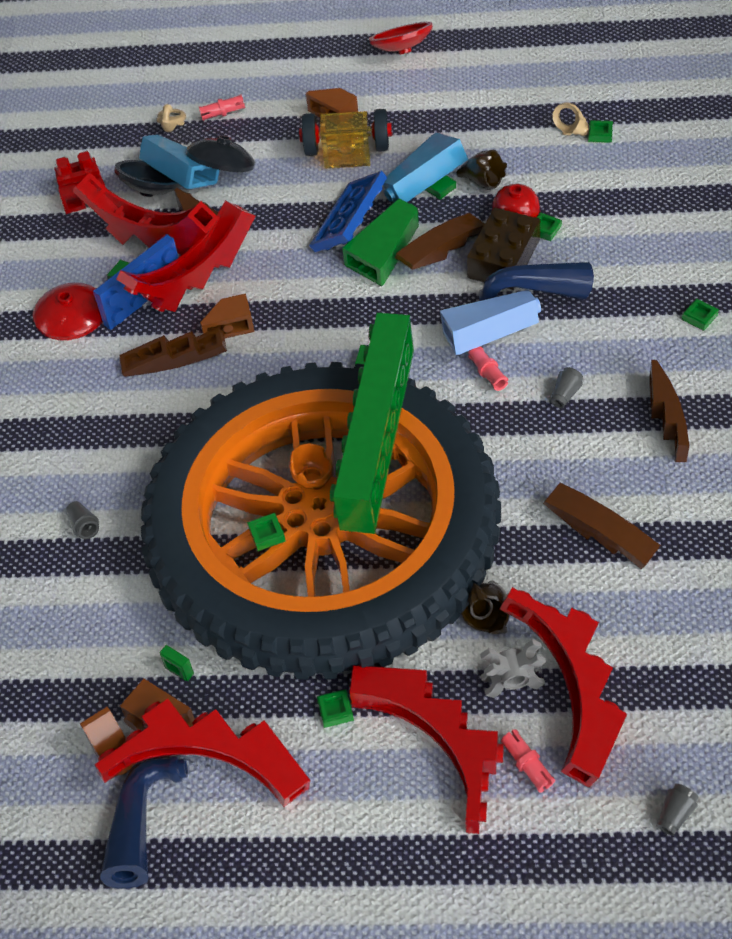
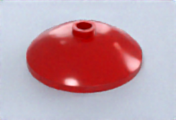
[369,22,433,54]
[33,283,103,340]

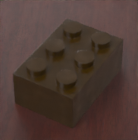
[467,207,540,290]

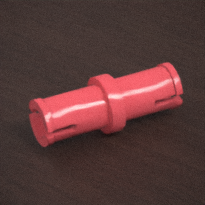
[199,94,245,121]
[468,346,509,391]
[501,729,555,793]

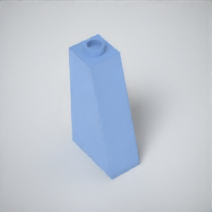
[440,290,541,355]

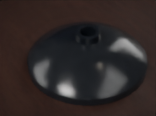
[186,135,255,172]
[114,160,182,197]

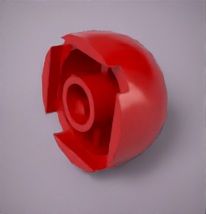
[492,184,540,218]

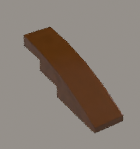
[395,212,485,270]
[119,327,227,377]
[649,360,690,462]
[543,482,661,569]

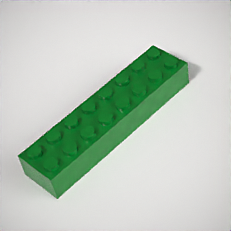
[330,313,414,534]

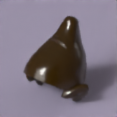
[456,150,507,189]
[462,581,510,634]

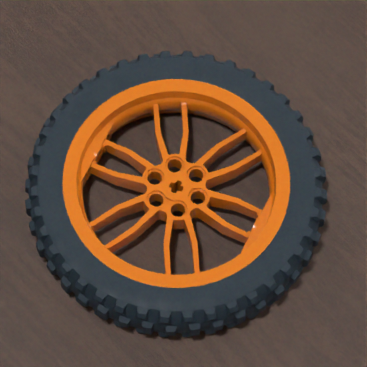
[141,362,501,680]

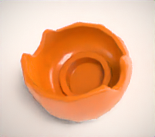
[289,443,333,489]

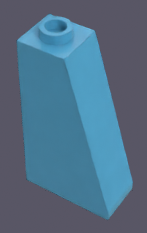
[383,132,468,202]
[139,134,220,189]

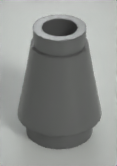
[550,367,583,408]
[66,501,99,539]
[656,783,699,836]

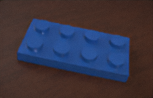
[309,171,387,252]
[93,235,178,330]

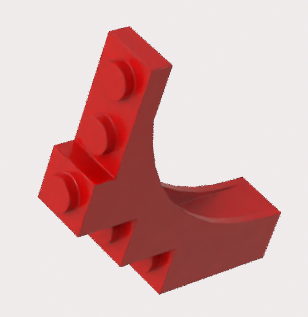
[73,173,219,256]
[116,200,256,312]
[500,587,627,787]
[350,666,504,834]
[95,698,310,807]

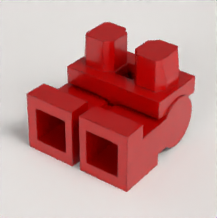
[54,151,105,214]

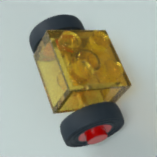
[299,109,392,169]

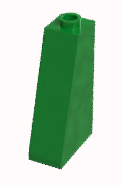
[342,198,419,287]

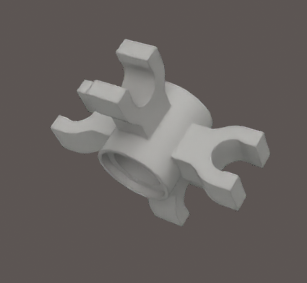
[480,639,547,698]

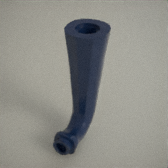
[479,262,594,301]
[100,755,188,889]

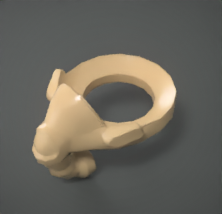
[553,102,589,136]
[156,104,186,132]

